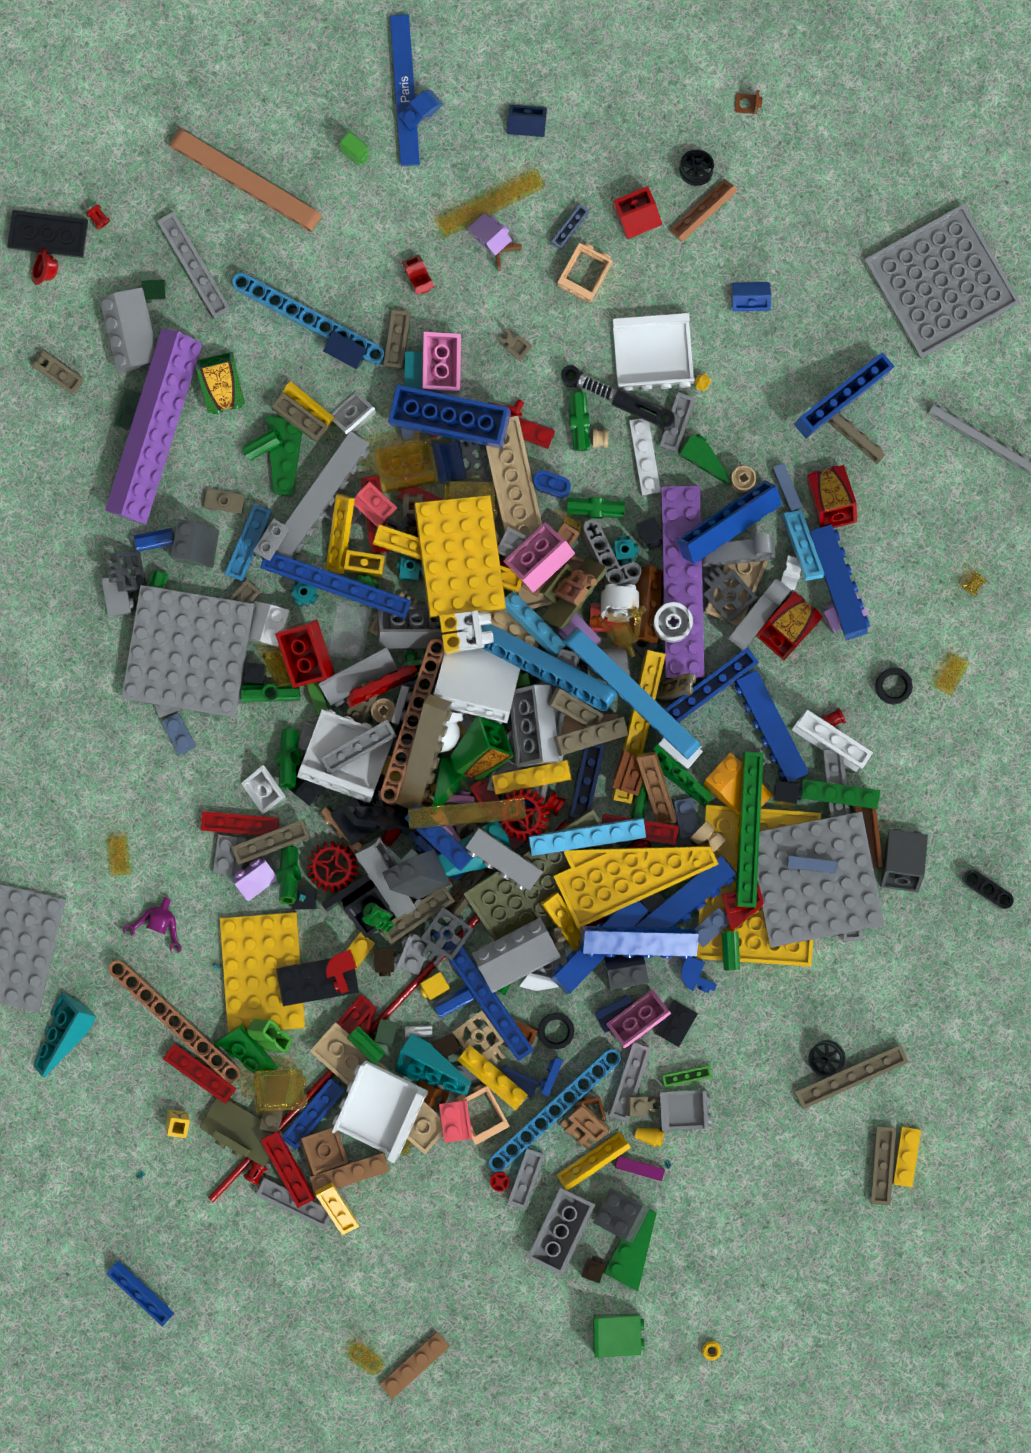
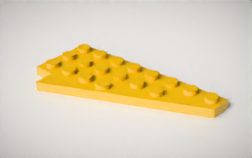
[554,846,719,928]

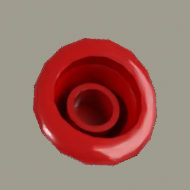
[31,248,58,285]

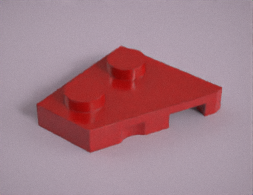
[722,886,764,931]
[336,994,377,1036]

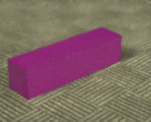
[615,1156,665,1181]

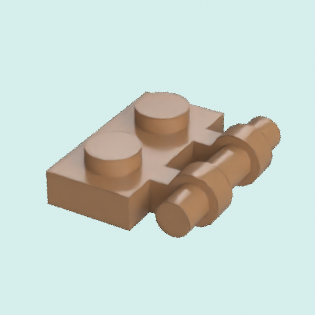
[553,569,597,606]
[559,1103,610,1149]

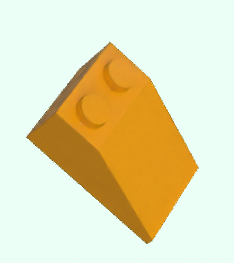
[704,753,773,816]

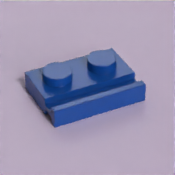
[539,1057,563,1097]

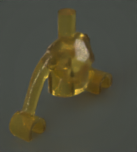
[590,606,646,658]

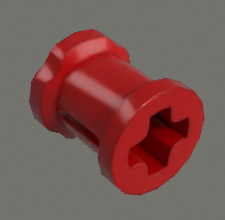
[86,205,111,230]
[822,707,846,727]
[243,1161,268,1185]

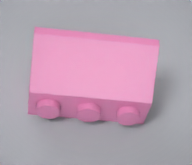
[422,332,461,394]
[503,522,575,592]
[606,990,671,1049]

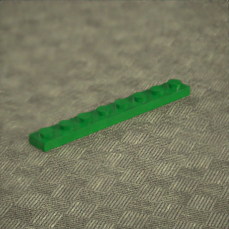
[735,752,764,908]

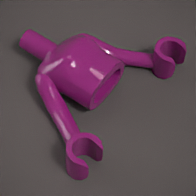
[123,897,182,954]

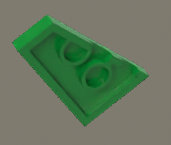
[214,1024,278,1080]

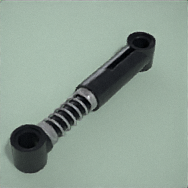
[561,365,676,431]

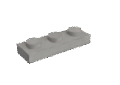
[659,392,696,453]
[508,1148,545,1210]

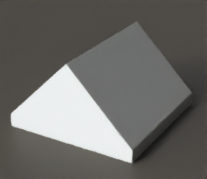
[331,391,376,436]
[241,765,287,814]

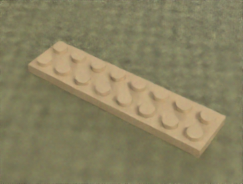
[310,1022,443,1154]

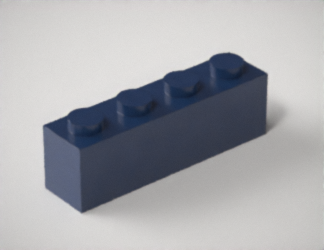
[568,744,605,819]

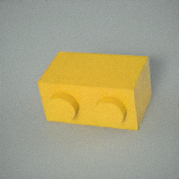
[344,550,386,578]

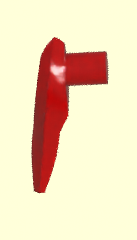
[488,399,524,416]

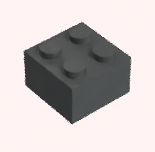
[593,1188,650,1243]

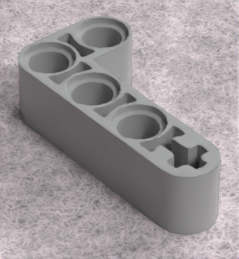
[581,520,642,586]
[702,533,776,567]
[728,578,791,650]

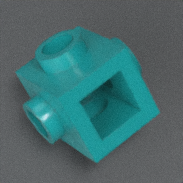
[611,536,639,565]
[397,557,423,582]
[290,581,319,607]

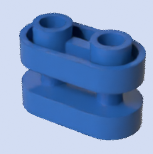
[533,470,571,499]

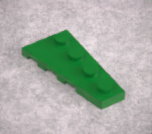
[266,416,303,497]
[651,744,714,807]
[604,1209,657,1291]

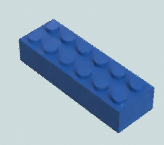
[388,385,511,449]

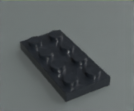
[7,210,89,258]
[276,959,359,1006]

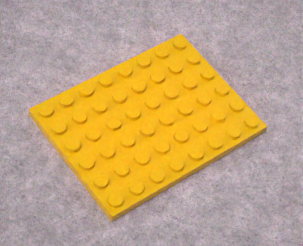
[696,805,821,967]

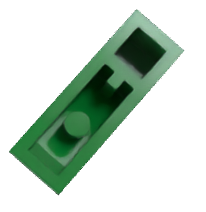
[679,434,731,485]
[433,757,466,812]

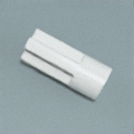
[405,1025,433,1038]

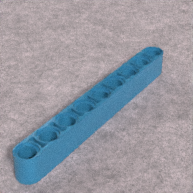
[232,273,384,365]
[482,624,617,711]
[563,627,701,760]
[489,1049,621,1172]

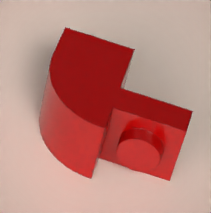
[402,255,435,295]
[326,949,357,994]

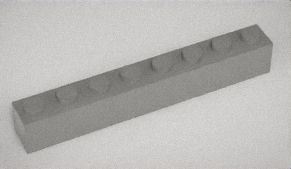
[275,431,371,559]

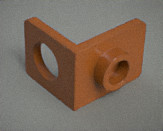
[735,90,762,114]
[497,242,522,271]
[416,1080,449,1110]
[575,1096,606,1122]

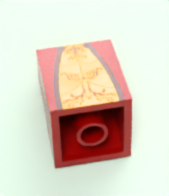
[807,465,857,528]
[756,592,823,661]

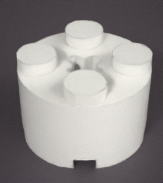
[601,584,639,623]
[653,602,693,643]

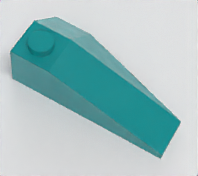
[438,819,511,877]
[34,992,96,1077]
[395,1034,472,1096]

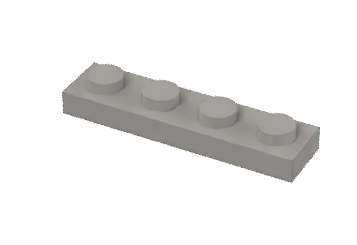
[320,720,397,774]
[609,1042,651,1122]
[256,1177,331,1229]

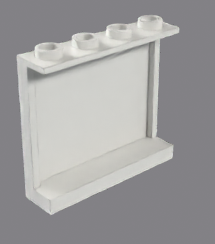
[613,313,695,392]
[434,648,520,723]
[297,710,393,803]
[792,710,873,772]
[332,1060,428,1163]

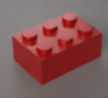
[275,619,335,688]

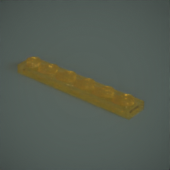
[436,169,546,239]
[408,798,526,829]

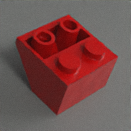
[612,186,662,240]

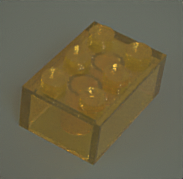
[374,439,439,493]

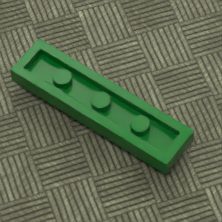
[801,779,881,809]

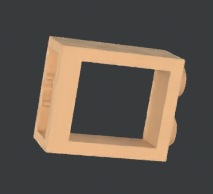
[557,243,613,304]
[456,1084,510,1145]

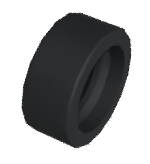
[875,667,913,705]
[538,1013,575,1050]

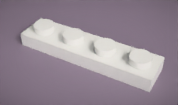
[629,419,661,496]

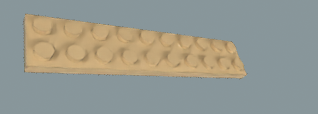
[486,416,553,609]

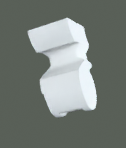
[781,555,801,594]

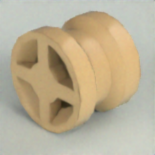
[593,429,608,448]

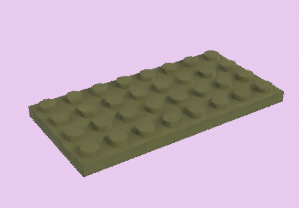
[463,808,618,941]

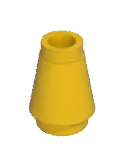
[635,1127,665,1147]

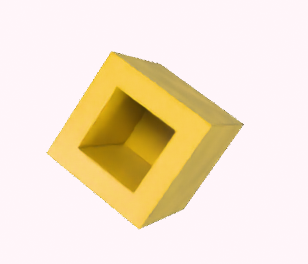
[419,972,450,1000]
[165,1110,190,1138]

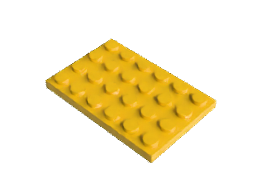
[414,495,506,618]
[220,912,305,1032]

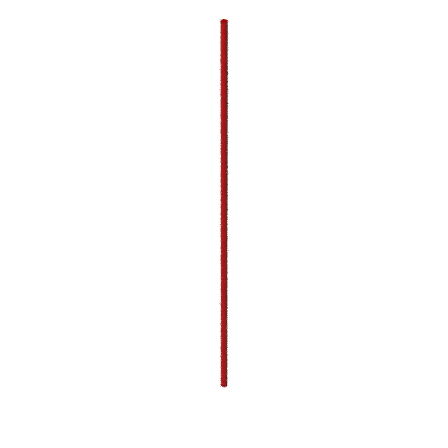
[208,819,570,1203]

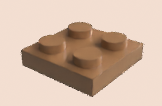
[299,1127,349,1176]

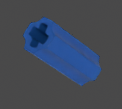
[134,528,174,552]
[433,986,474,1018]

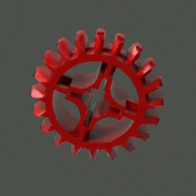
[498,788,550,840]
[306,841,359,893]

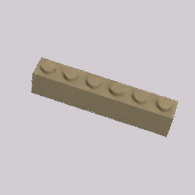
[399,694,452,806]

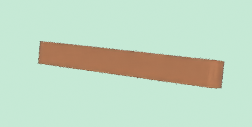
[169,129,322,232]
[380,639,445,805]
[109,960,241,1082]

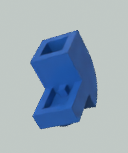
[398,90,444,130]
[681,957,717,993]

